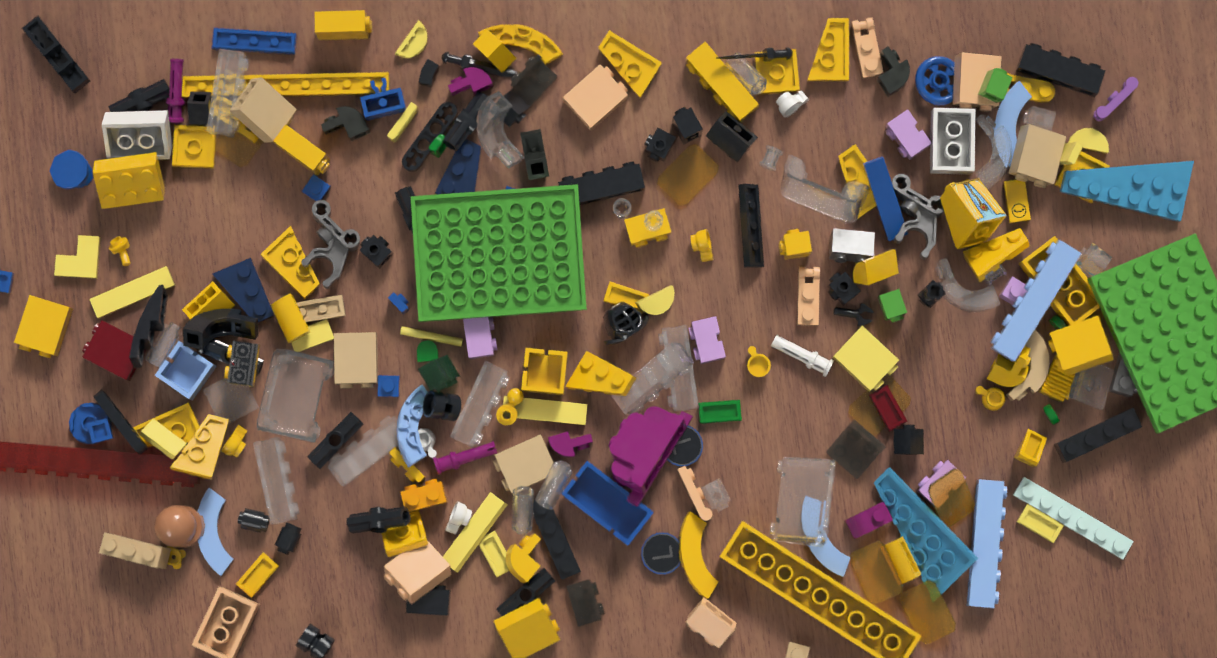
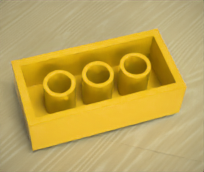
[1018,236,1100,326]

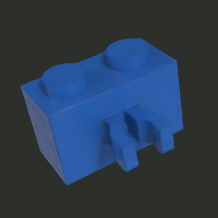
[360,78,406,121]

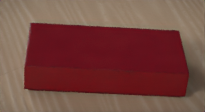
[869,385,908,432]

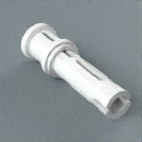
[771,335,834,377]

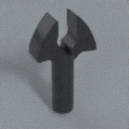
[833,303,874,326]

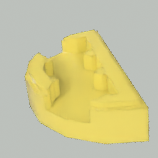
[395,20,428,58]
[1068,128,1109,154]
[635,285,675,315]

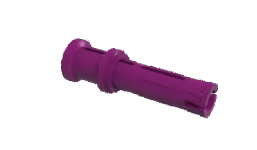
[166,58,185,123]
[433,441,498,476]

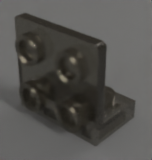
[510,54,558,107]
[826,420,886,479]
[566,579,605,627]

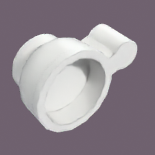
[776,91,809,117]
[418,428,437,458]
[445,501,472,535]

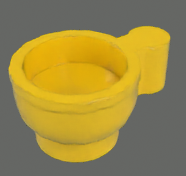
[691,229,713,262]
[747,346,771,377]
[975,386,1005,411]
[221,425,247,458]

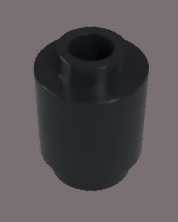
[238,508,270,533]
[274,522,302,555]

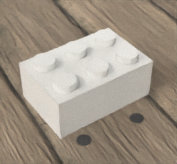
[930,108,975,174]
[102,110,173,160]

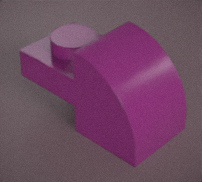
[448,67,493,96]
[548,431,593,457]
[845,501,893,539]

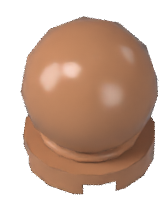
[154,505,205,548]

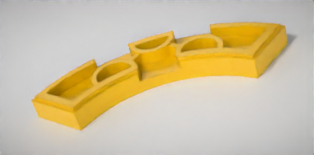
[478,24,563,66]
[679,511,719,599]

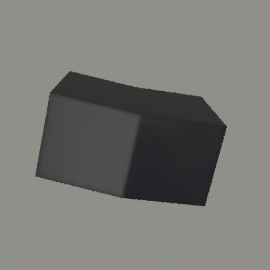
[419,59,440,87]

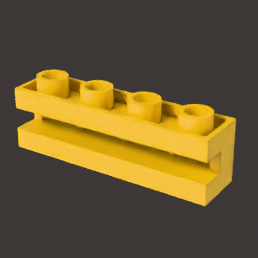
[686,42,759,122]

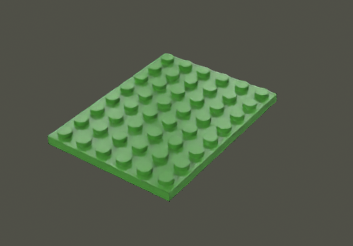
[411,184,587,322]
[1087,233,1217,434]

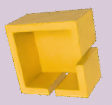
[521,348,568,395]

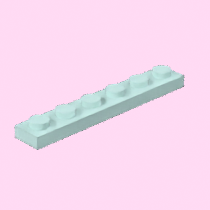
[1013,477,1134,559]

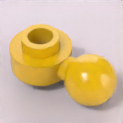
[496,388,524,425]

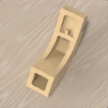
[1006,329,1049,401]

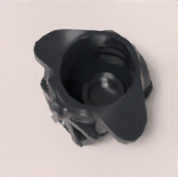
[603,302,649,345]

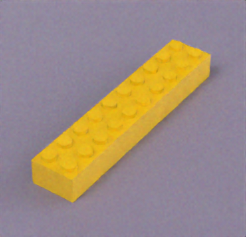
[719,521,921,658]

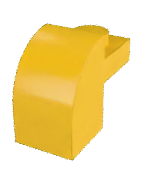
[987,346,1031,387]
[506,534,541,583]

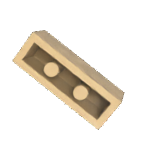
[99,532,171,569]

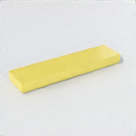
[90,266,175,319]
[503,396,588,425]
[443,492,507,573]

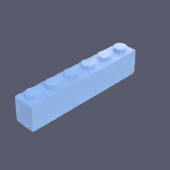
[991,240,1081,362]
[966,479,1007,608]

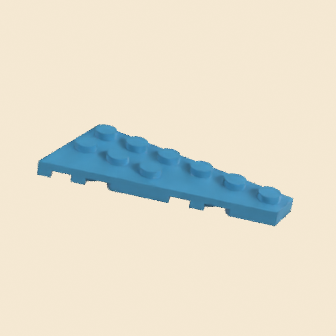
[1060,161,1194,222]
[874,467,978,602]

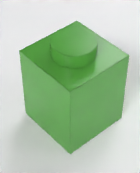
[978,68,1013,103]
[878,289,907,323]

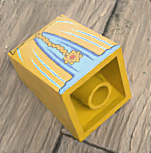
[940,178,1007,249]

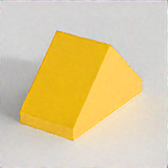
[473,29,517,73]
[1014,429,1047,467]

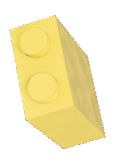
[832,326,899,392]

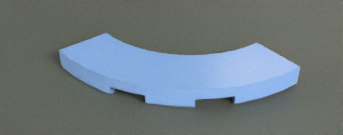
[995,81,1032,168]
[396,384,427,468]
[198,488,234,576]
[801,496,851,577]

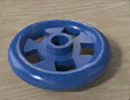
[915,56,955,105]

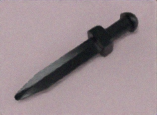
[716,47,793,62]
[441,52,520,77]

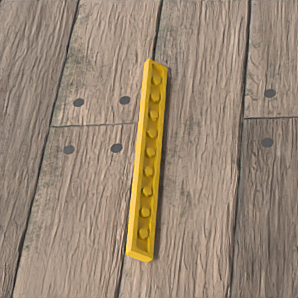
[182,72,389,98]

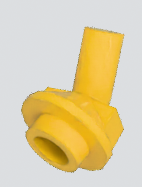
[109,236,131,266]

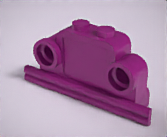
[609,406,693,507]

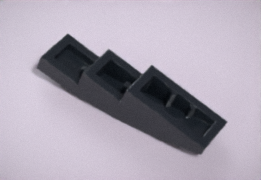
[22,15,91,94]
[129,285,168,368]

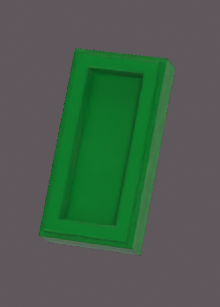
[698,400,742,424]

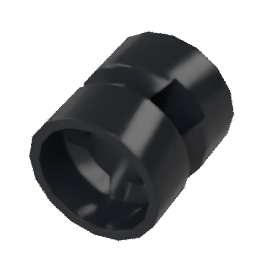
[423,391,462,421]
[295,623,335,658]

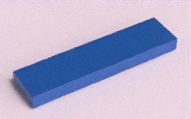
[212,28,297,55]
[863,156,908,241]

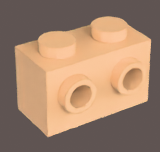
[686,597,737,648]

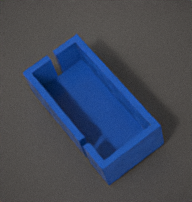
[561,461,654,546]

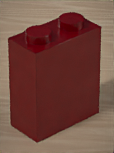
[82,320,146,381]

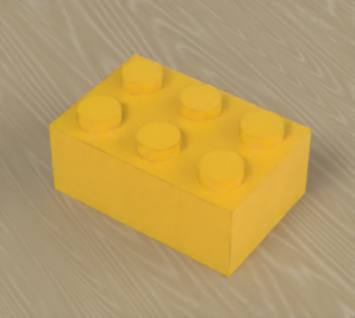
[93,152,165,209]

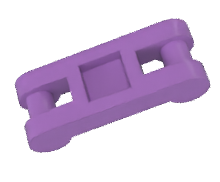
[1093,77,1138,121]

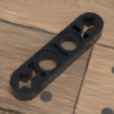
[402,102,457,172]
[93,389,148,455]

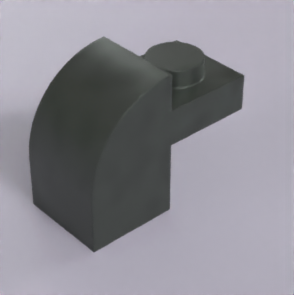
[877,46,910,97]
[321,107,370,141]
[520,129,549,180]

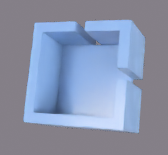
[155,341,217,401]

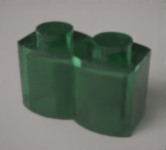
[418,355,461,393]

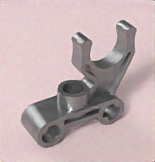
[891,174,944,259]
[301,200,360,289]

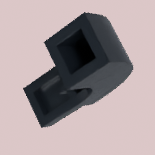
[183,309,258,350]

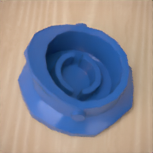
[49,150,93,189]

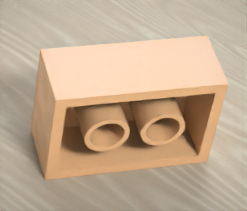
[192,587,260,658]

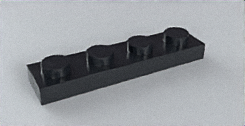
[738,183,764,268]
[528,495,581,580]

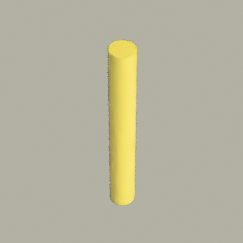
[400,326,463,347]

